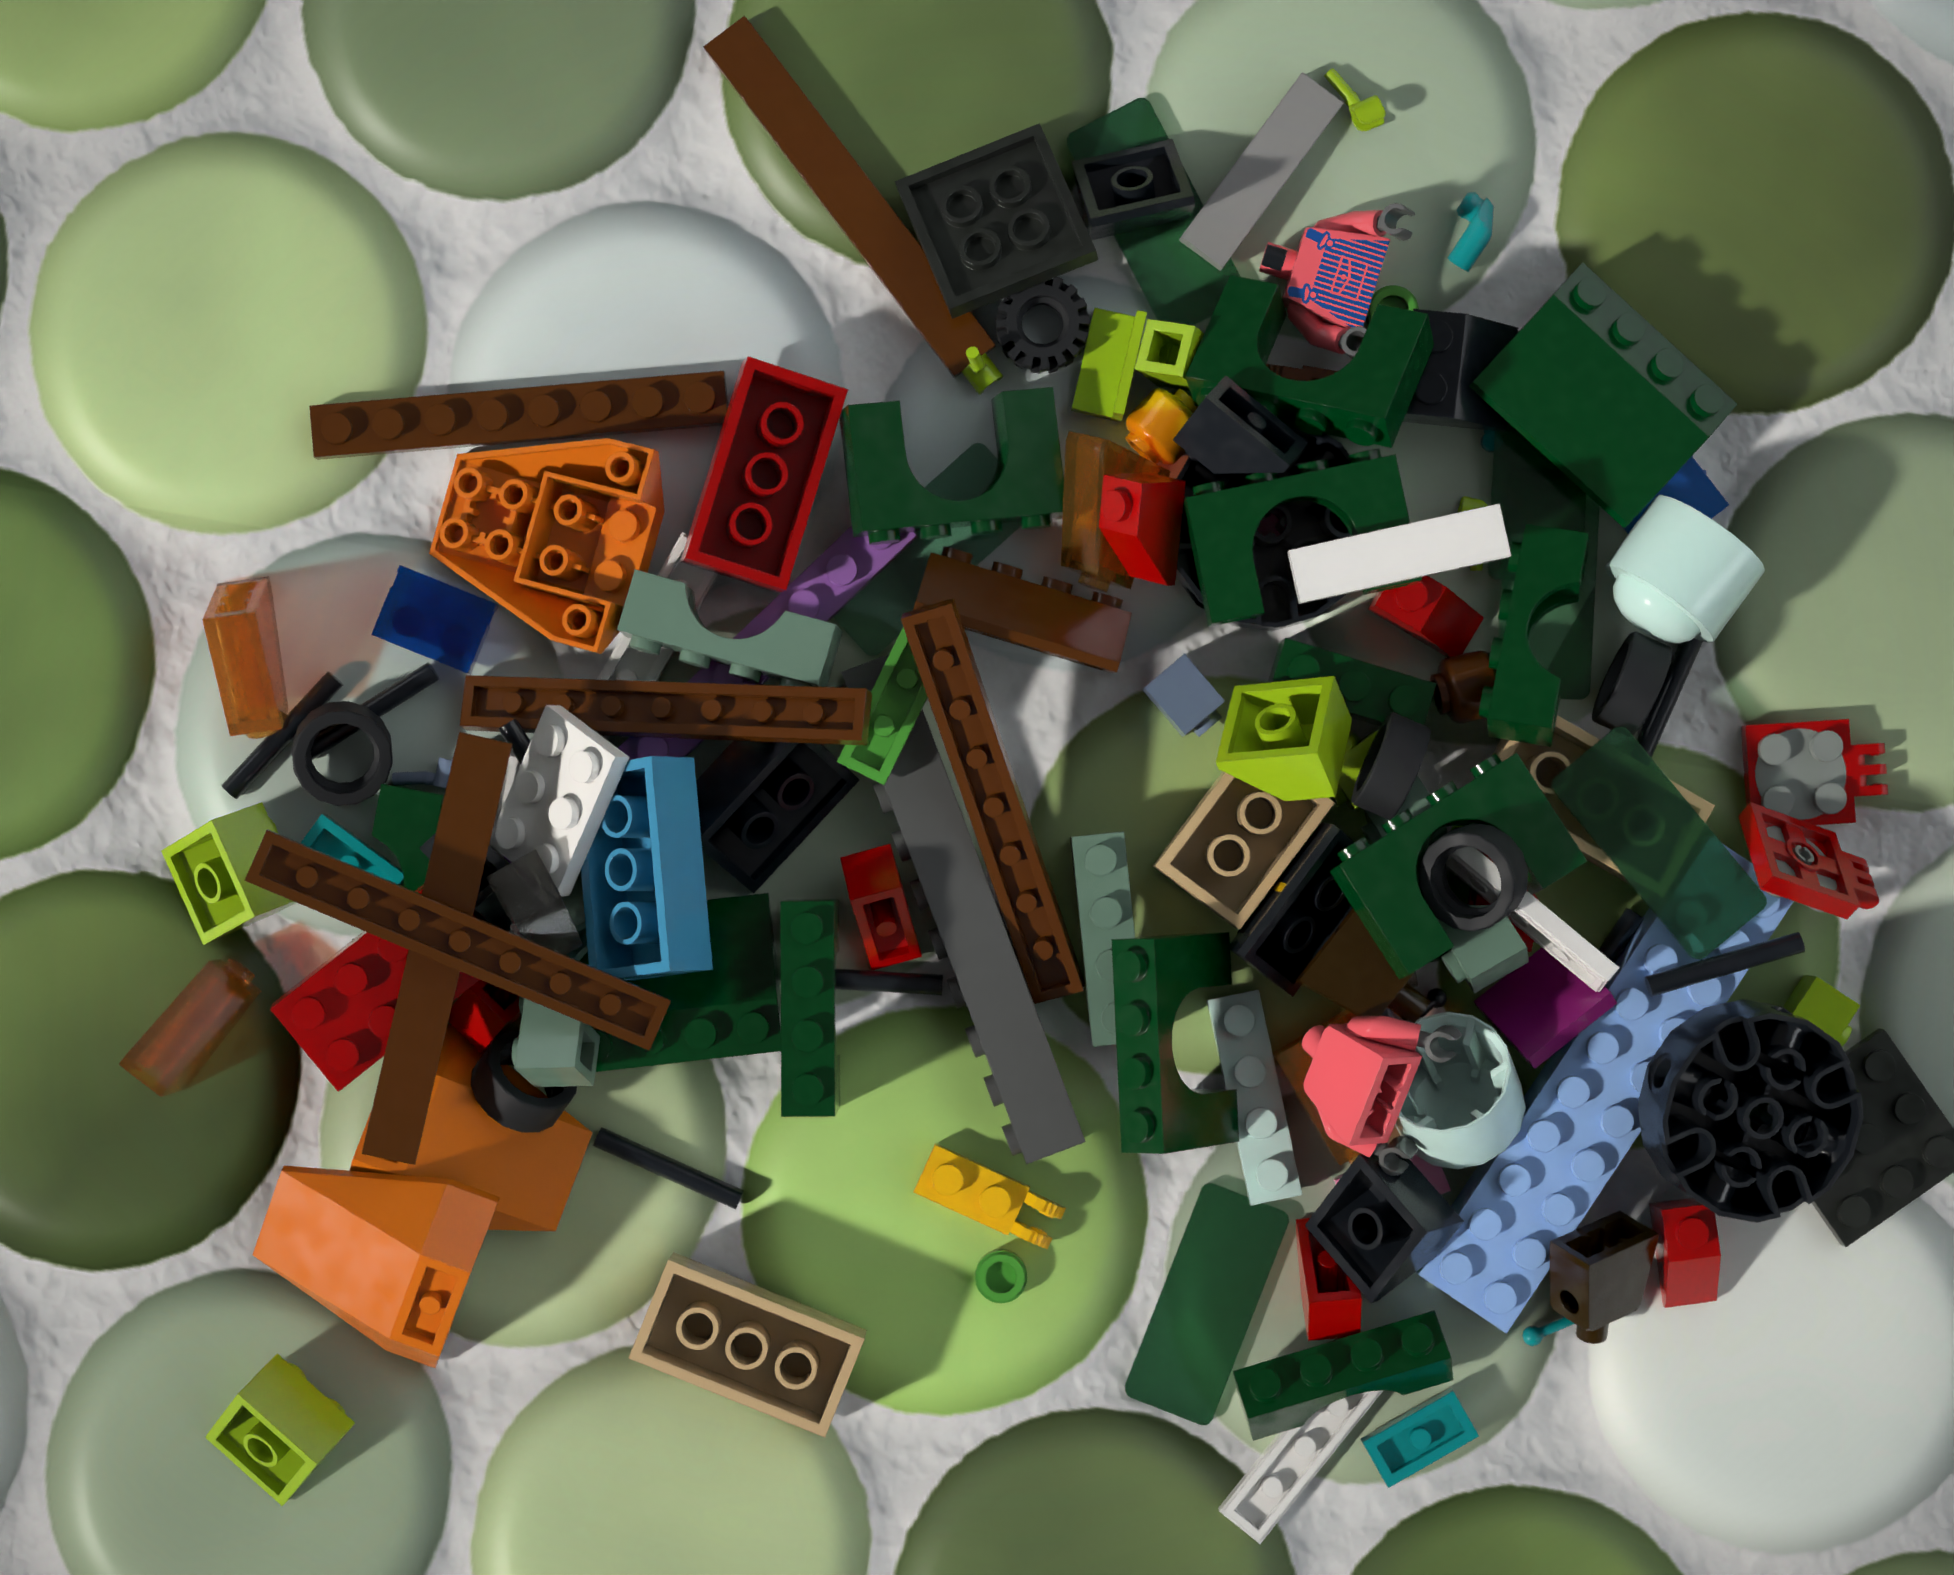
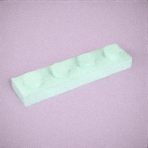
[1207,990,1302,1206]

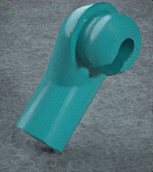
[1447,192,1494,272]

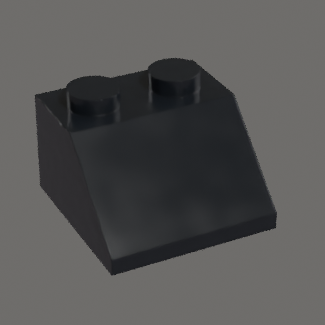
[1403,309,1518,432]
[1305,1153,1464,1303]

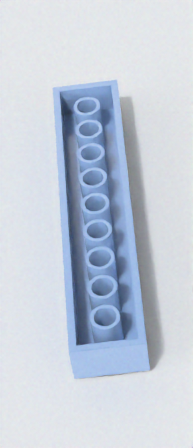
[1416,836,1794,1334]

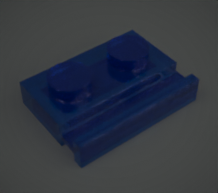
[371,565,499,675]

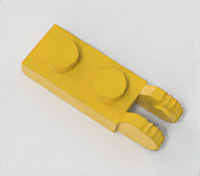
[913,1143,1066,1249]

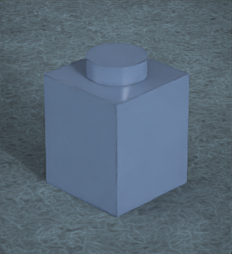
[1142,653,1225,737]

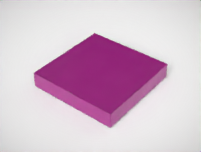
[1474,947,1617,1069]

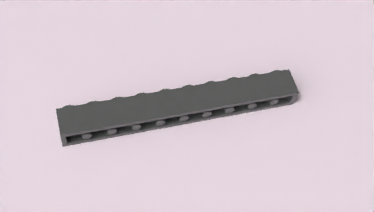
[837,654,1086,1164]

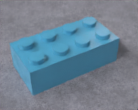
[581,756,713,981]

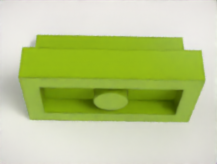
[1071,307,1147,422]

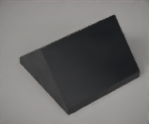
[1071,139,1195,240]

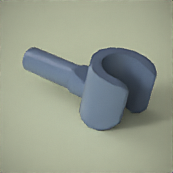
[392,757,453,788]

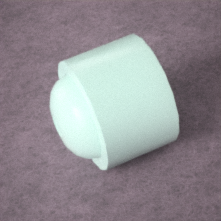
[1604,495,1765,644]
[1395,1012,1526,1170]

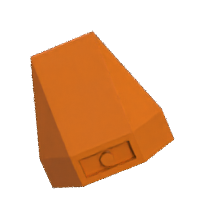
[429,438,665,654]
[349,1024,593,1231]
[252,1166,500,1369]

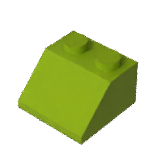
[1216,676,1352,801]
[161,802,296,945]
[205,1353,355,1506]

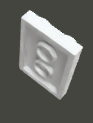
[490,705,630,896]

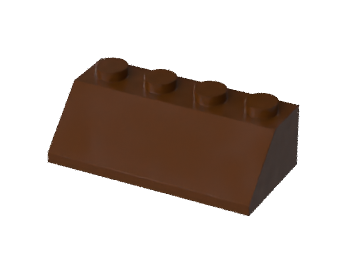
[913,546,1132,673]

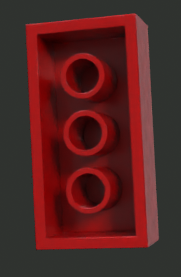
[680,356,848,593]
[270,884,480,1092]

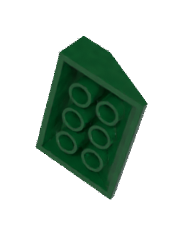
[1469,262,1737,528]
[580,893,781,1072]

